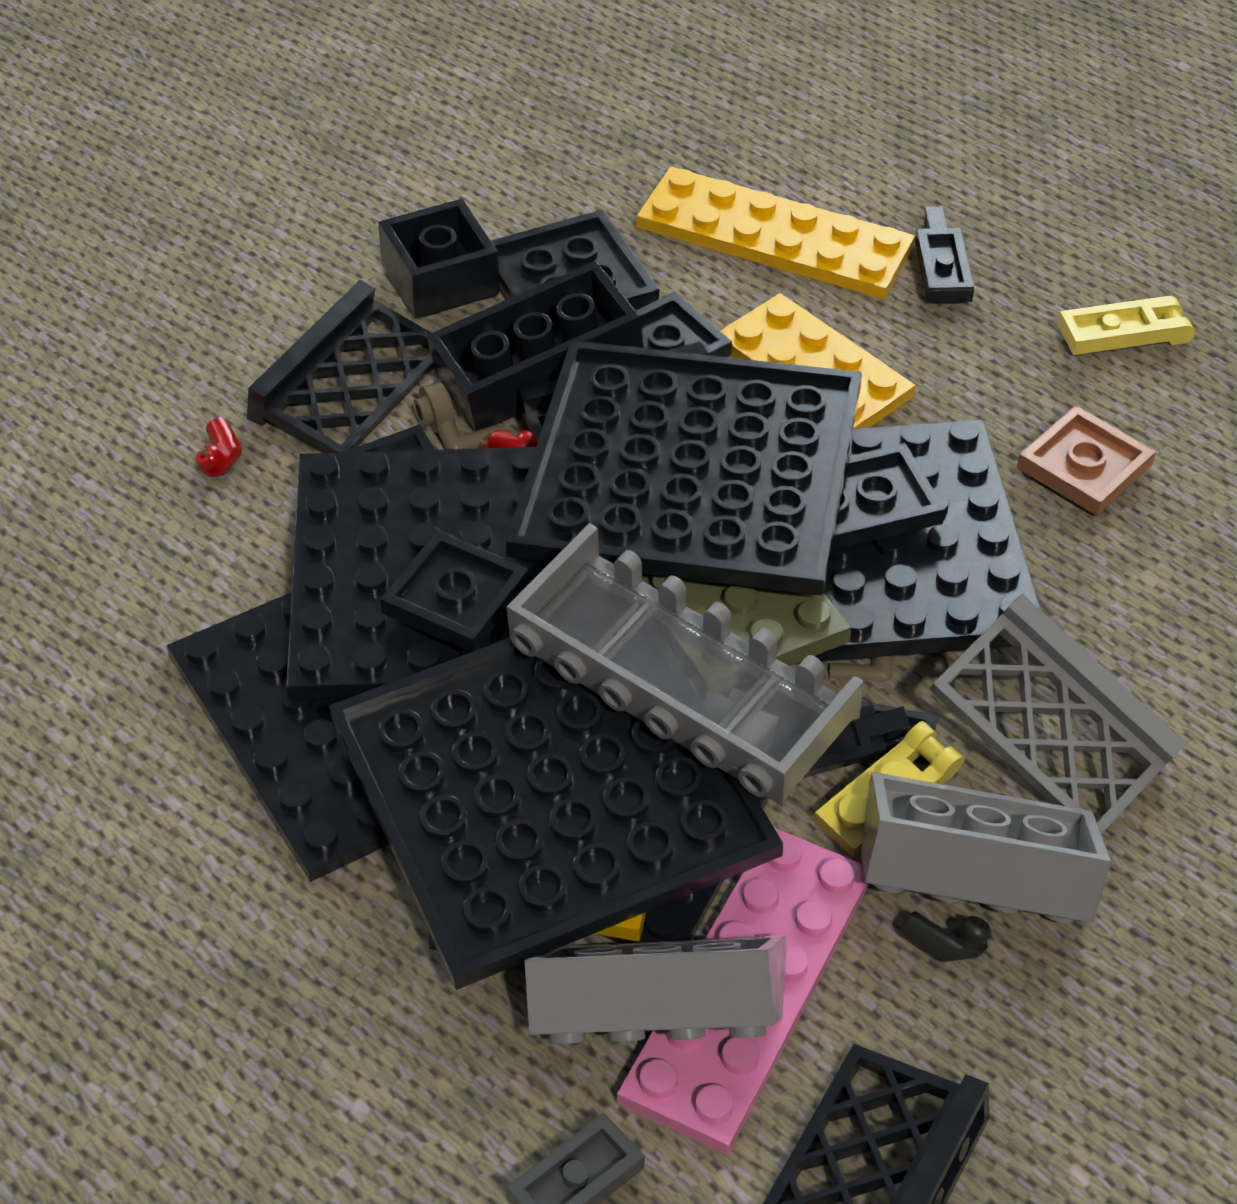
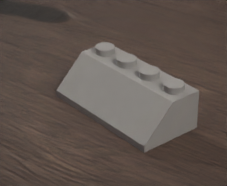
[861,772,1111,923]
[525,936,787,1044]

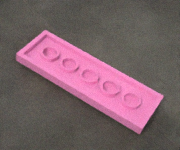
[616,827,870,1155]

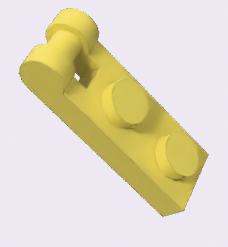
[1057,296,1195,355]
[814,721,965,858]

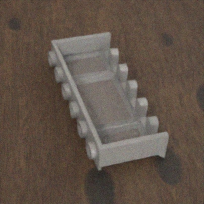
[507,523,864,806]

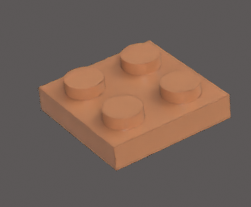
[1016,405,1156,516]

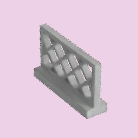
[929,593,1187,835]

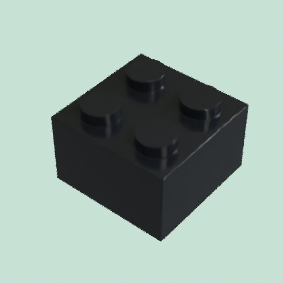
[378,198,499,318]

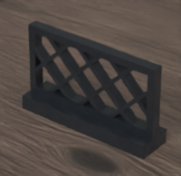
[247,280,434,453]
[763,1044,990,1204]

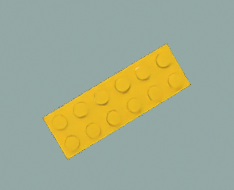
[636,166,915,299]

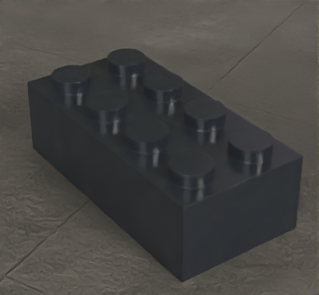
[427,260,644,431]

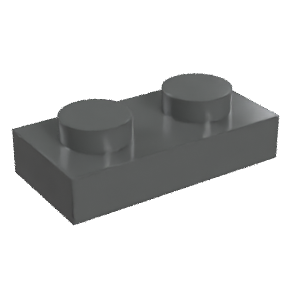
[506,1112,645,1204]

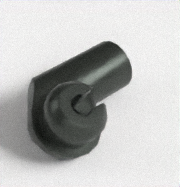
[900,911,991,962]

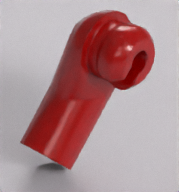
[480,430,538,449]

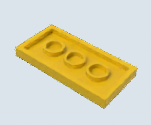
[721,293,916,429]

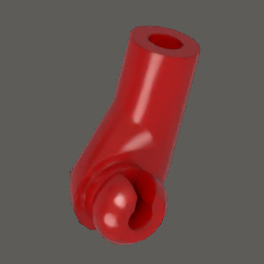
[196,417,242,477]

